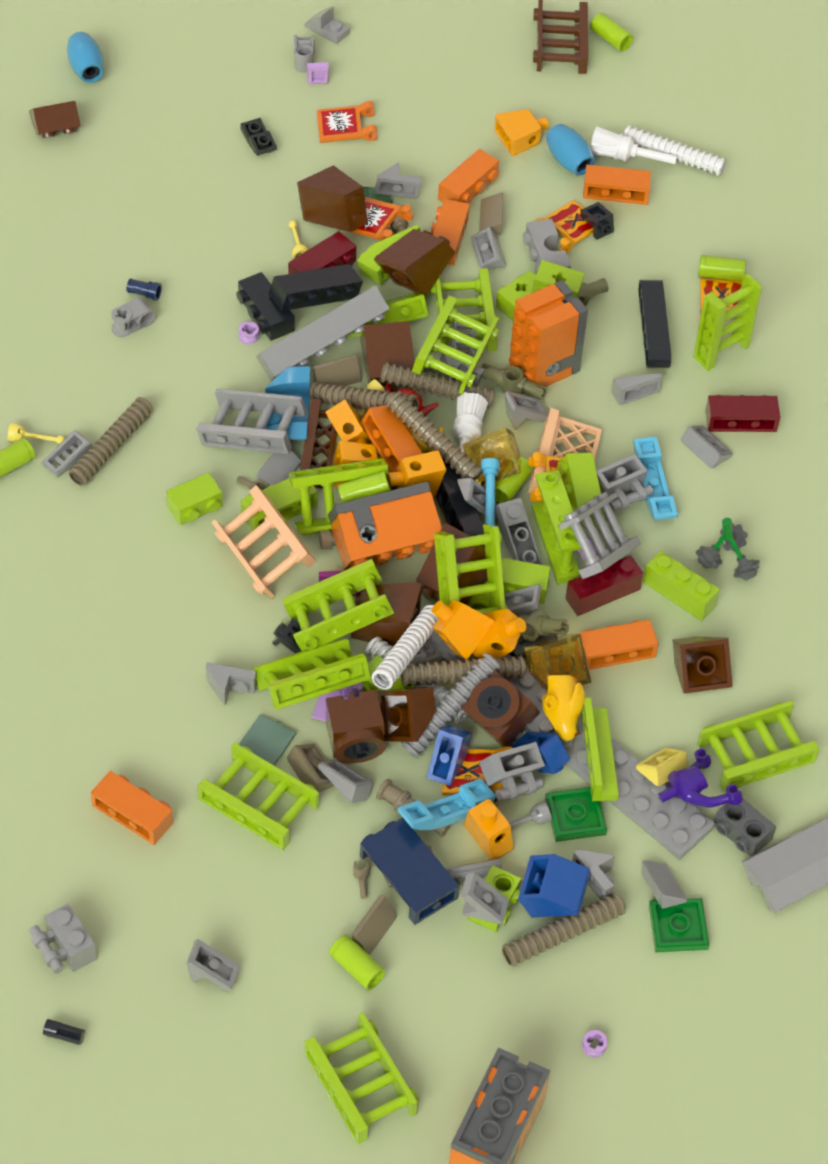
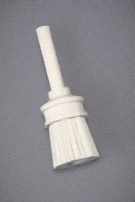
[590,127,677,164]
[452,392,488,457]

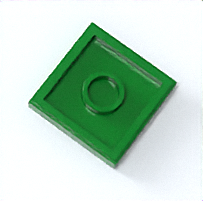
[545,787,607,842]
[649,898,710,952]

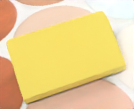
[636,747,687,786]

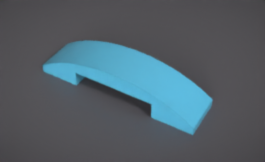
[633,436,678,520]
[397,779,496,830]

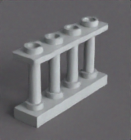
[196,389,306,454]
[558,492,641,579]

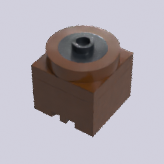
[461,671,540,747]
[326,690,386,763]

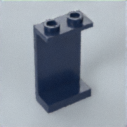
[360,818,459,925]

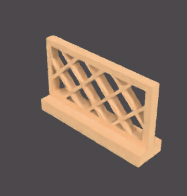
[527,408,602,493]

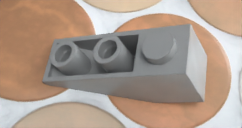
[495,498,543,565]

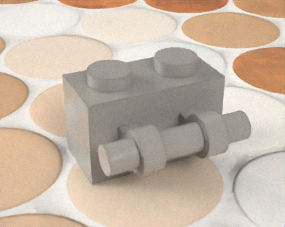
[596,454,654,511]
[479,742,545,800]
[29,903,97,974]

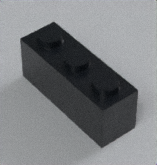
[236,272,295,341]

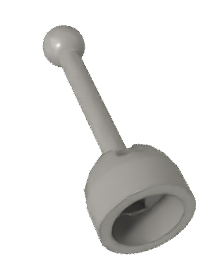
[509,802,552,828]

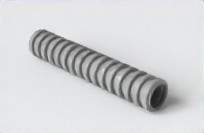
[401,653,501,758]

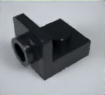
[580,202,614,240]
[272,618,301,653]

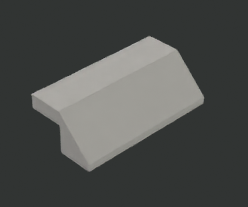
[742,817,828,912]

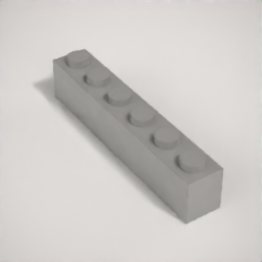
[256,285,390,380]

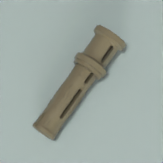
[376,779,451,837]

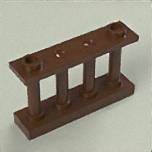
[533,0,588,74]

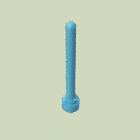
[481,458,500,526]

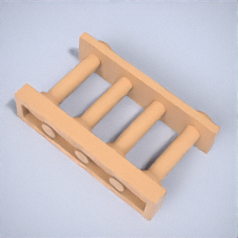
[212,485,316,599]

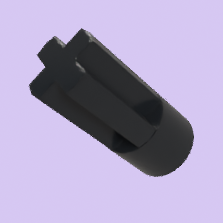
[43,1019,85,1045]

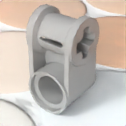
[294,35,315,72]
[112,298,156,337]

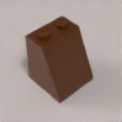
[297,165,368,232]
[374,229,455,296]
[360,321,415,387]
[416,523,488,605]
[351,583,422,646]

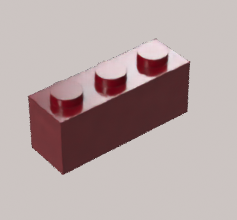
[288,231,357,274]
[705,395,780,432]
[565,555,643,616]

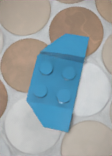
[265,366,310,440]

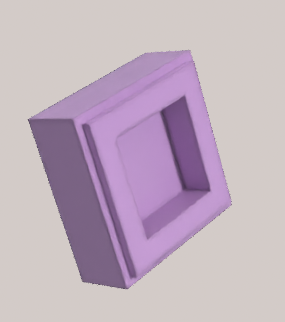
[307,62,329,84]

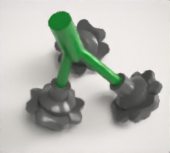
[696,518,760,581]

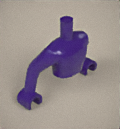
[658,748,743,808]

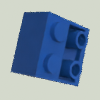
[518,854,590,918]

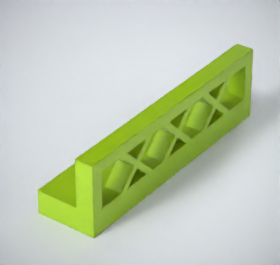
[346,292,429,339]
[581,697,619,801]

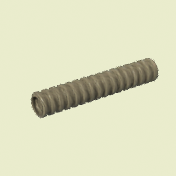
[380,362,495,409]
[309,382,419,410]
[386,391,482,481]
[68,397,153,486]
[400,656,526,686]
[502,893,626,967]

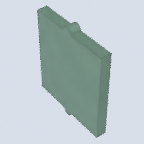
[238,715,296,766]

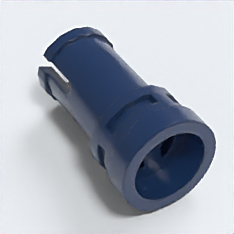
[126,278,162,301]

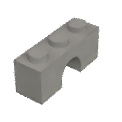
[523,219,571,274]

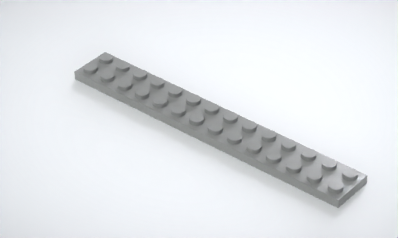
[426,630,715,860]

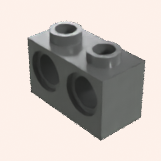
[714,798,776,857]

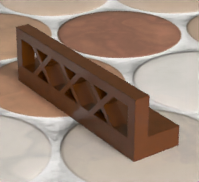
[300,398,337,488]

